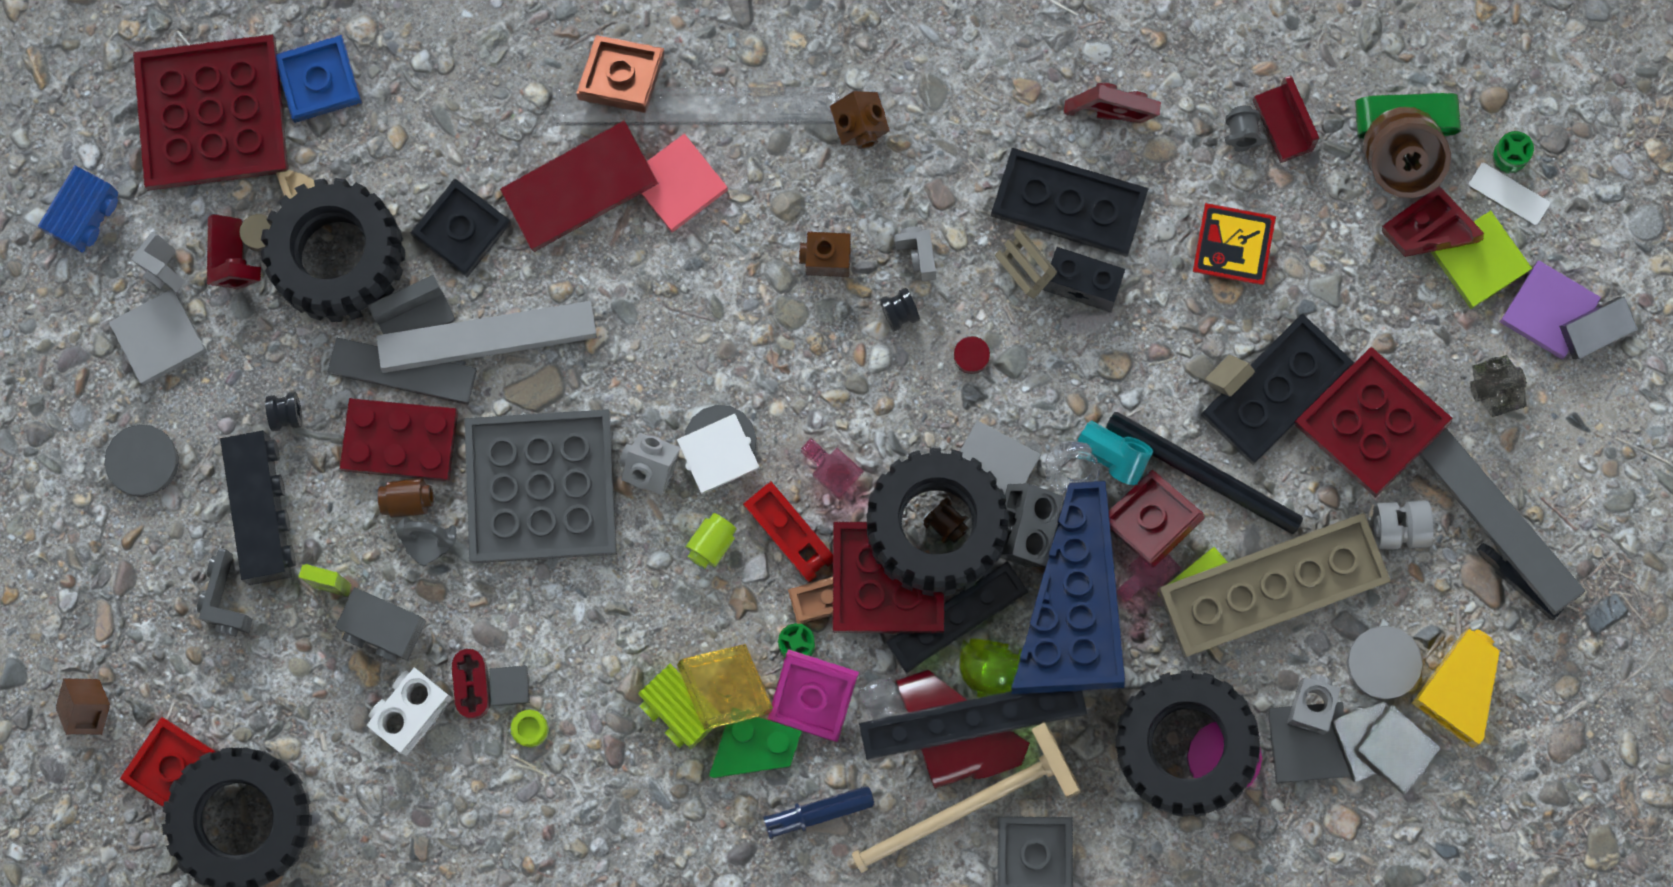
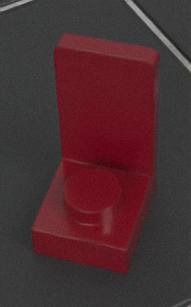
[207,214,261,290]

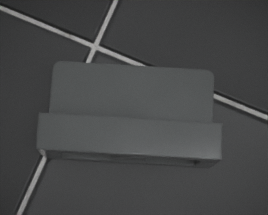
[368,275,455,334]

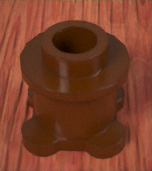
[923,496,969,543]

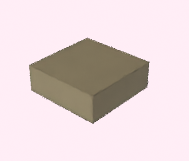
[1205,354,1255,397]

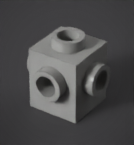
[620,433,680,495]

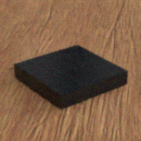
[410,178,511,278]

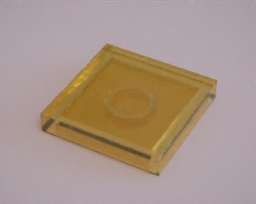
[677,644,773,730]

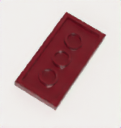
[500,120,659,252]

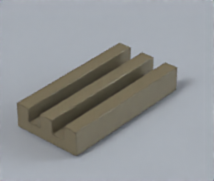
[995,228,1057,299]

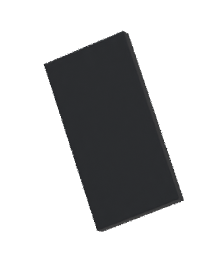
[991,148,1149,257]
[1201,313,1355,465]

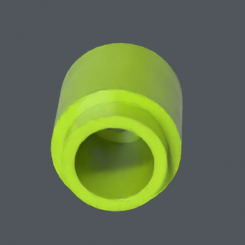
[685,513,737,569]

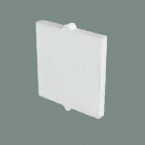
[677,414,760,494]

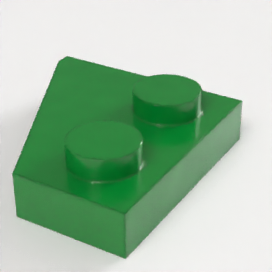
[709,708,802,779]

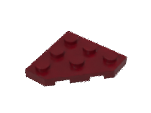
[833,522,944,633]

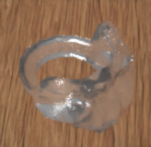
[1045,441,1100,495]

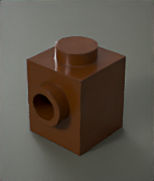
[799,231,851,277]

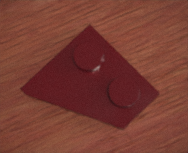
[1382,186,1484,257]

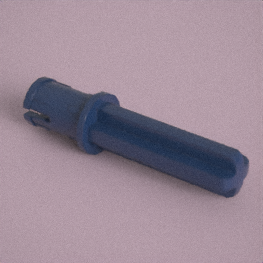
[763,786,874,839]

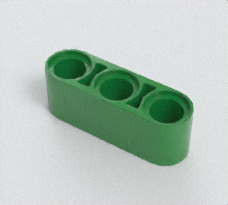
[1355,93,1461,139]

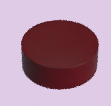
[954,336,990,374]

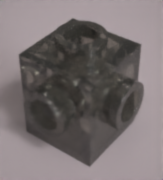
[1470,355,1527,417]

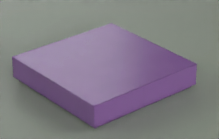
[1500,260,1601,360]

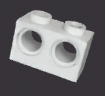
[366,668,453,756]

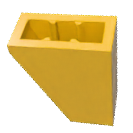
[1411,629,1500,748]

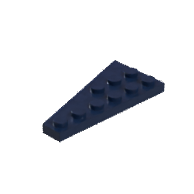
[1011,481,1125,694]

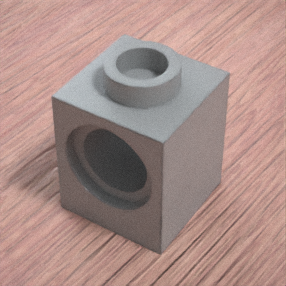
[1287,674,1341,735]

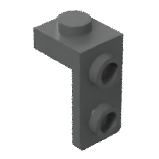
[197,548,253,637]

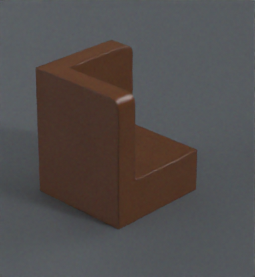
[56,678,110,735]

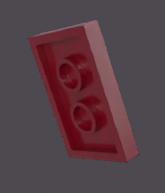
[339,398,458,482]

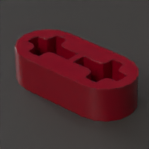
[452,649,490,720]

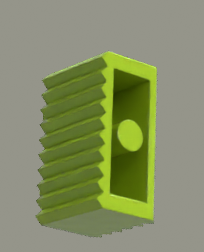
[638,663,723,750]

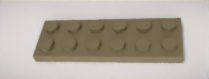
[1158,513,1391,658]

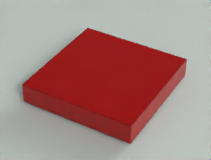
[120,716,216,807]

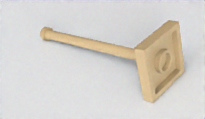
[852,722,1082,873]

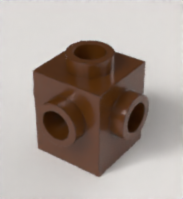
[830,91,890,149]

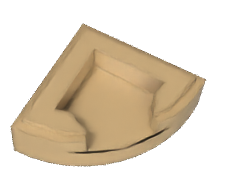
[276,170,315,199]

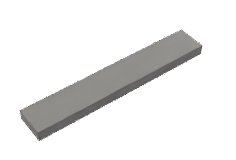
[376,301,597,373]

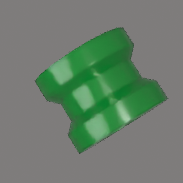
[1492,131,1534,173]
[778,623,815,658]

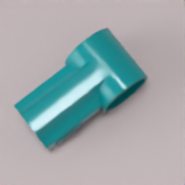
[1075,420,1153,485]

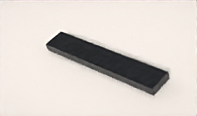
[859,690,1087,761]

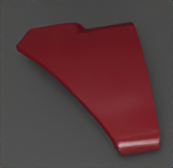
[896,669,1030,789]

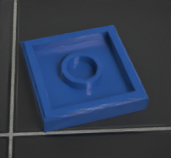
[276,35,362,123]

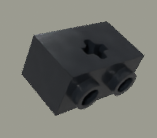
[1043,247,1126,313]

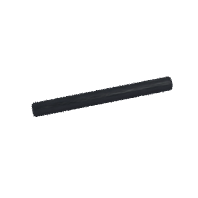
[1106,412,1303,534]

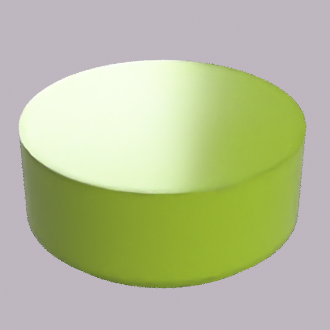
[510,710,549,748]

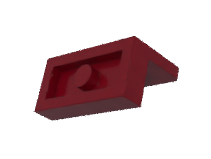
[1253,75,1319,163]

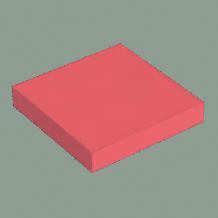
[641,133,728,233]

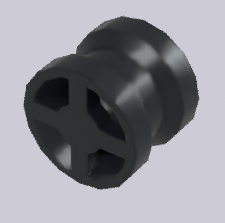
[879,287,920,332]
[265,392,302,432]

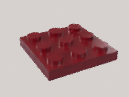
[1295,347,1453,498]

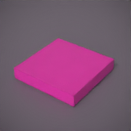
[767,650,859,743]

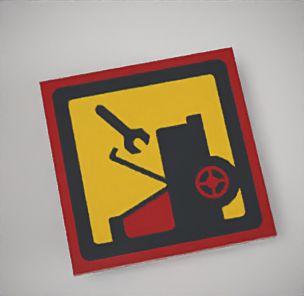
[1192,203,1276,286]

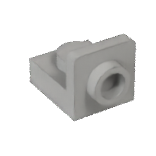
[894,227,936,282]

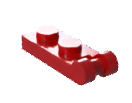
[743,481,833,583]

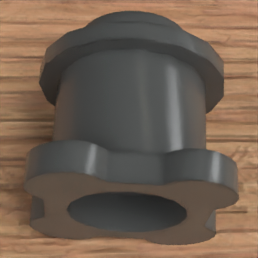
[1225,105,1267,152]

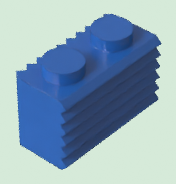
[38,165,119,253]

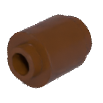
[378,478,434,518]

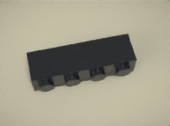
[220,430,296,585]

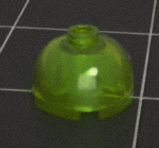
[959,638,1022,698]

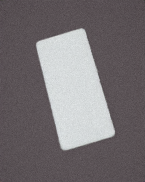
[1469,163,1550,225]

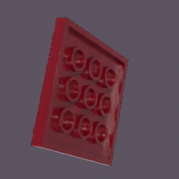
[133,34,289,191]

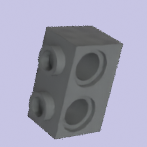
[1000,483,1063,567]

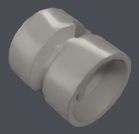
[1373,500,1433,550]

